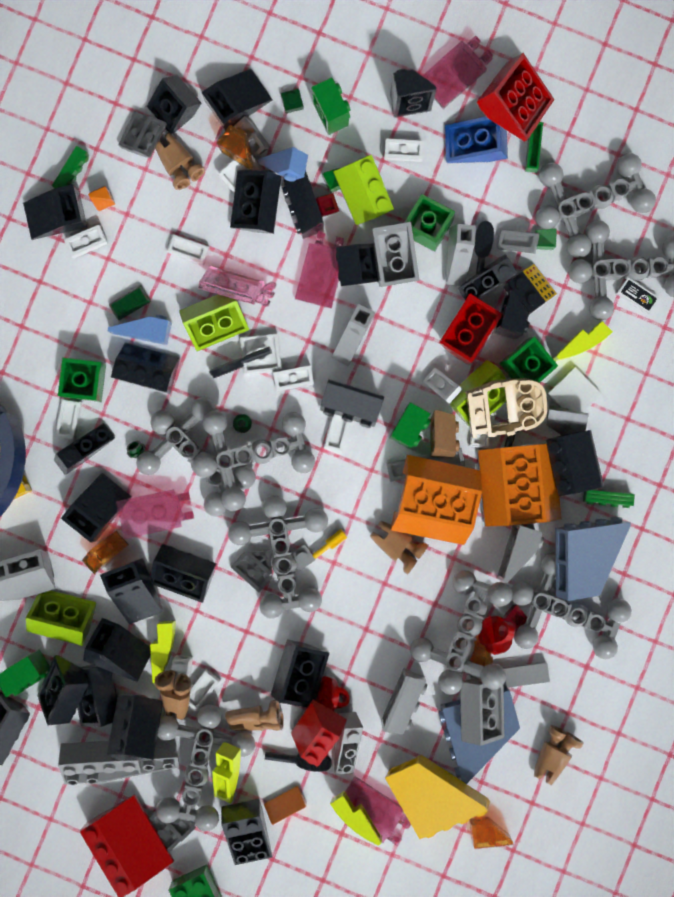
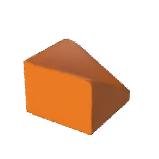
[88,186,115,211]

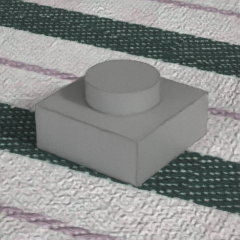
[291,544,315,571]

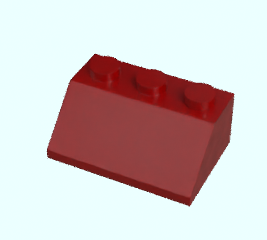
[439,294,503,365]
[291,700,347,767]

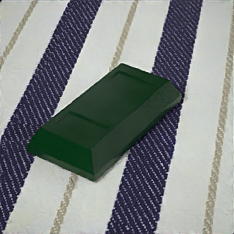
[109,286,151,321]

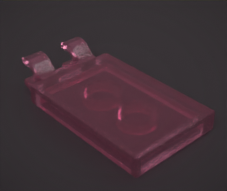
[422,36,493,109]
[295,231,344,309]
[198,266,277,307]
[116,489,194,539]
[345,776,411,846]

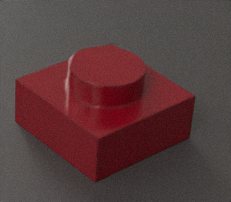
[316,193,339,217]
[502,605,527,631]

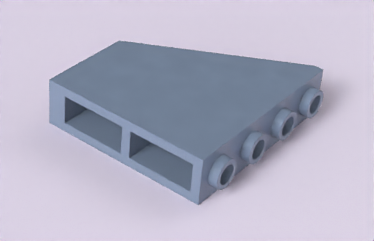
[556,517,631,601]
[438,688,520,784]

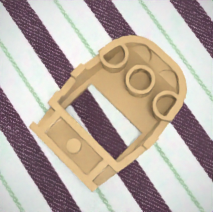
[465,378,547,438]

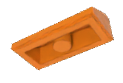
[264,785,307,825]

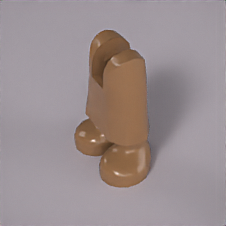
[155,133,205,190]
[370,521,429,575]
[155,670,192,720]
[225,700,284,731]
[534,725,584,785]

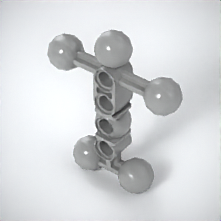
[535,153,656,258]
[568,220,674,321]
[136,397,256,517]
[192,411,315,511]
[228,496,328,618]
[511,552,632,659]
[410,570,513,695]
[156,704,255,831]

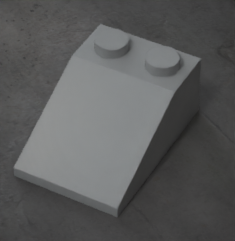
[372,222,420,287]
[497,525,544,584]

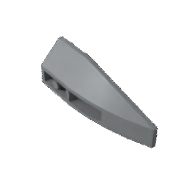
[0,550,56,601]
[58,741,180,786]

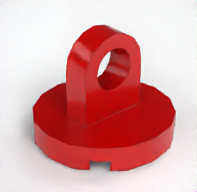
[478,615,515,655]
[316,676,350,711]

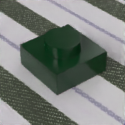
[281,88,304,114]

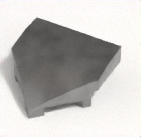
[231,551,272,593]

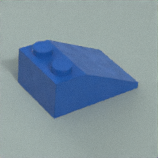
[445,116,508,163]

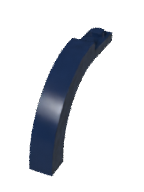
[0,404,26,517]

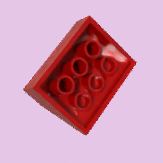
[477,53,555,142]
[79,794,175,897]

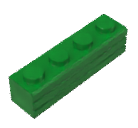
[525,122,544,173]
[51,146,89,188]
[583,490,635,508]

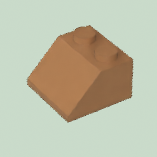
[430,410,459,457]

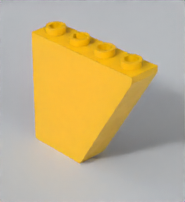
[385,755,490,839]

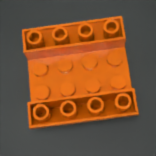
[478,444,562,527]
[390,454,482,545]

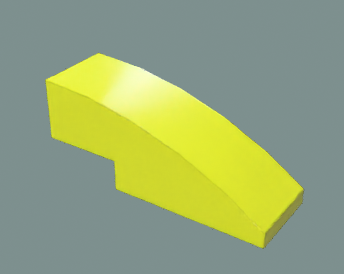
[553,321,613,361]
[150,620,176,683]
[212,742,241,804]
[330,791,382,846]

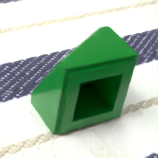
[322,168,340,194]
[535,228,557,250]

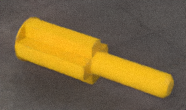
[312,529,347,559]

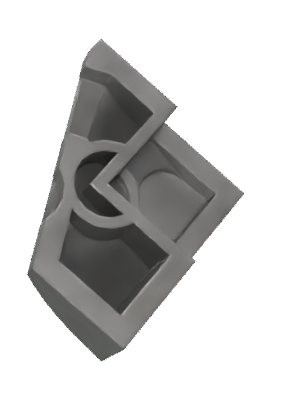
[217,116,271,159]
[546,406,589,436]

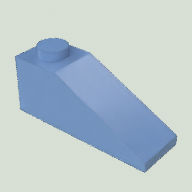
[258,147,308,181]
[107,315,172,345]

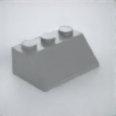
[381,668,428,735]
[460,679,504,746]

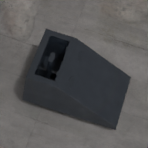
[202,69,272,132]
[23,184,87,240]
[60,473,132,543]
[100,558,164,625]
[83,618,151,682]
[221,799,272,865]

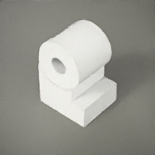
[171,655,193,677]

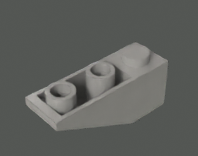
[446,224,476,286]
[332,303,375,366]
[334,712,363,775]

